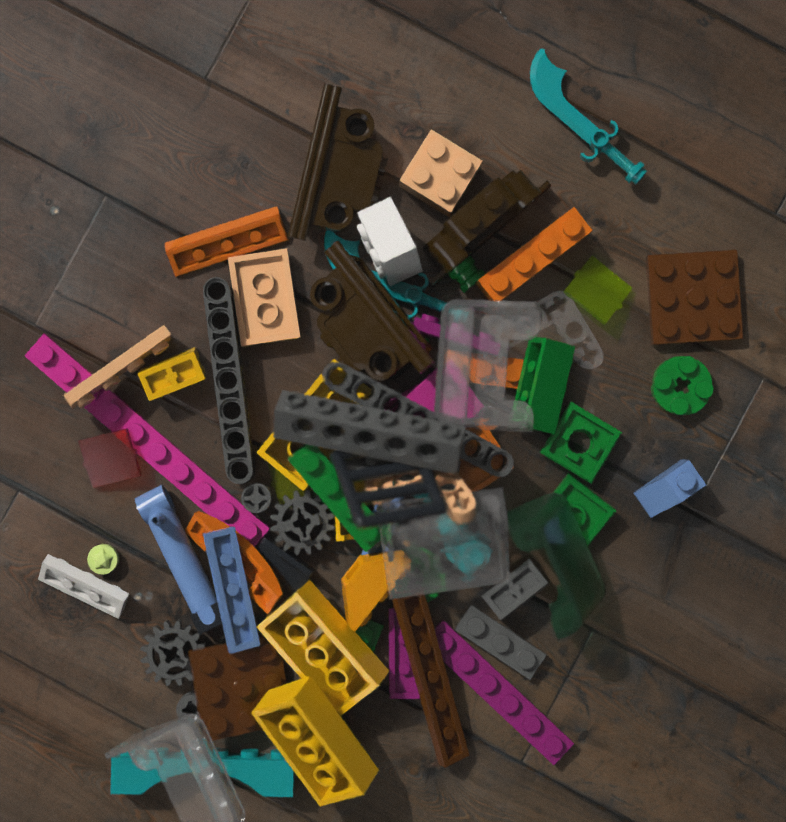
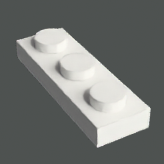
[38,554,129,619]

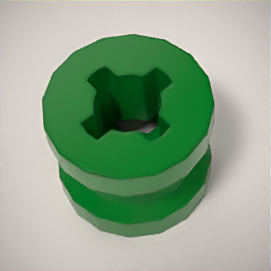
[448,256,486,293]

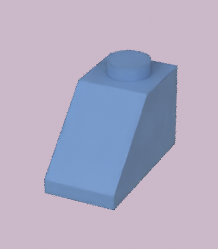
[633,459,706,518]

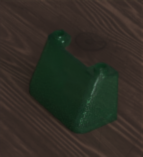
[507,493,606,640]

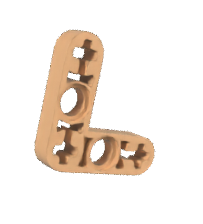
[364,469,476,524]

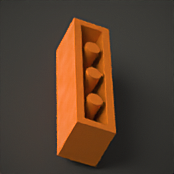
[476,207,593,307]

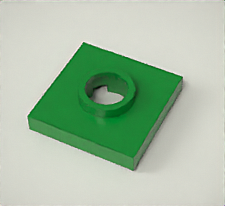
[539,402,622,484]

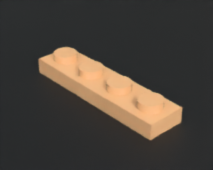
[64,325,171,409]

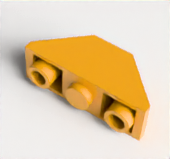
[341,549,412,632]

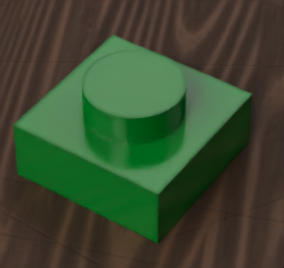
[355,619,384,651]

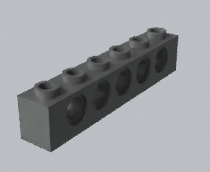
[274,390,465,474]

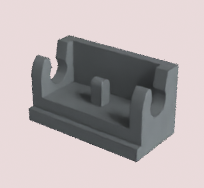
[482,559,549,622]

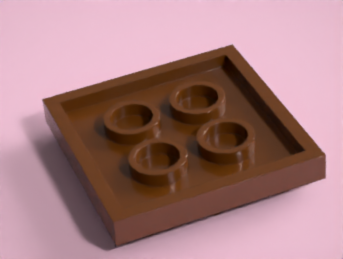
[646,250,743,345]
[188,636,286,743]

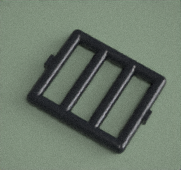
[330,450,448,529]

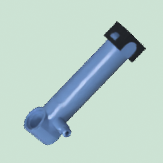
[135,485,222,635]

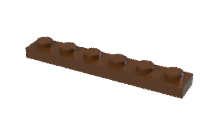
[391,585,470,768]

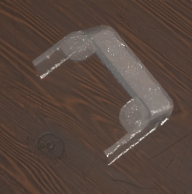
[104,714,245,822]

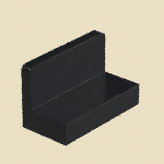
[257,535,315,593]

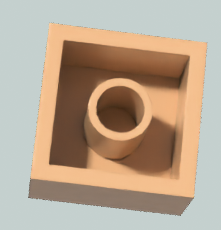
[399,129,483,218]

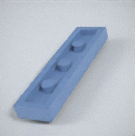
[203,526,260,654]

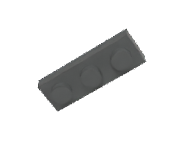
[455,604,546,680]

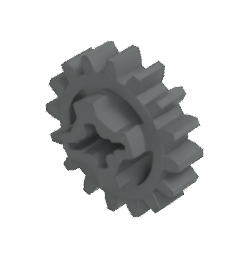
[270,490,335,555]
[140,619,207,686]

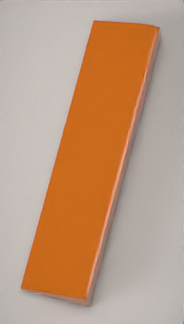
[165,206,288,277]

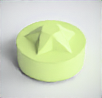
[87,544,119,575]

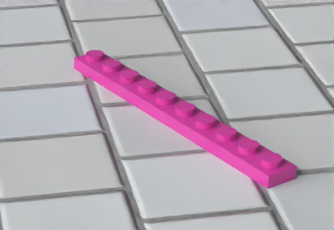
[25,333,270,547]

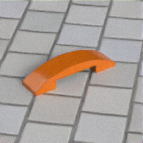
[185,511,283,614]

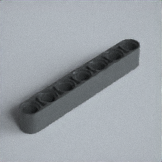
[203,277,256,484]
[322,362,514,477]

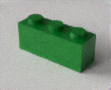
[509,336,575,434]

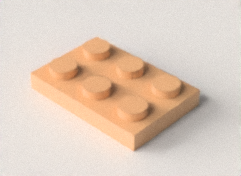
[228,248,301,347]

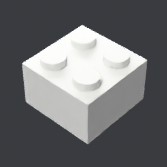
[356,197,423,286]

